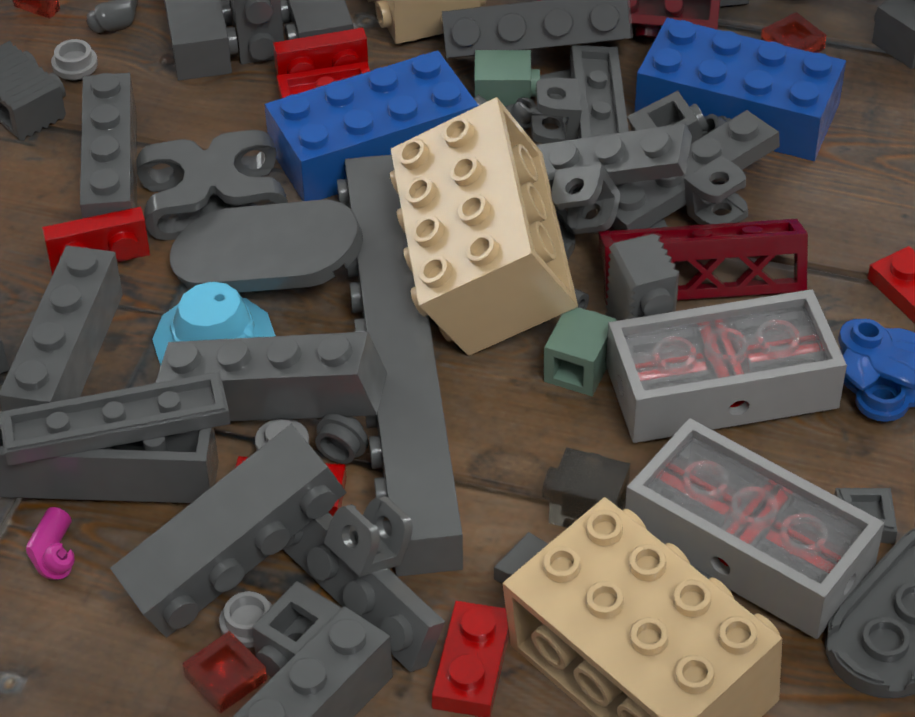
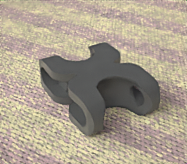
[136,130,288,240]

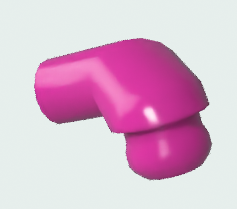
[26,507,75,580]

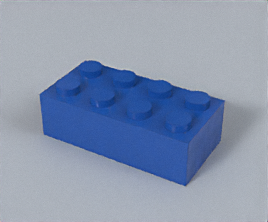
[635,18,846,161]
[264,50,479,201]

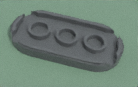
[170,200,363,293]
[825,528,915,698]

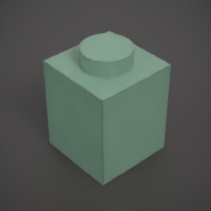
[474,50,540,106]
[544,307,616,397]

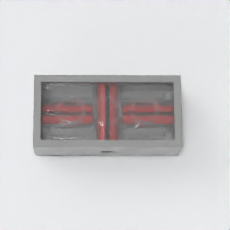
[606,289,847,443]
[625,418,885,639]

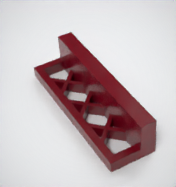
[598,219,808,305]

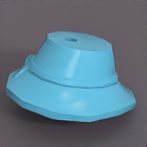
[152,282,276,366]

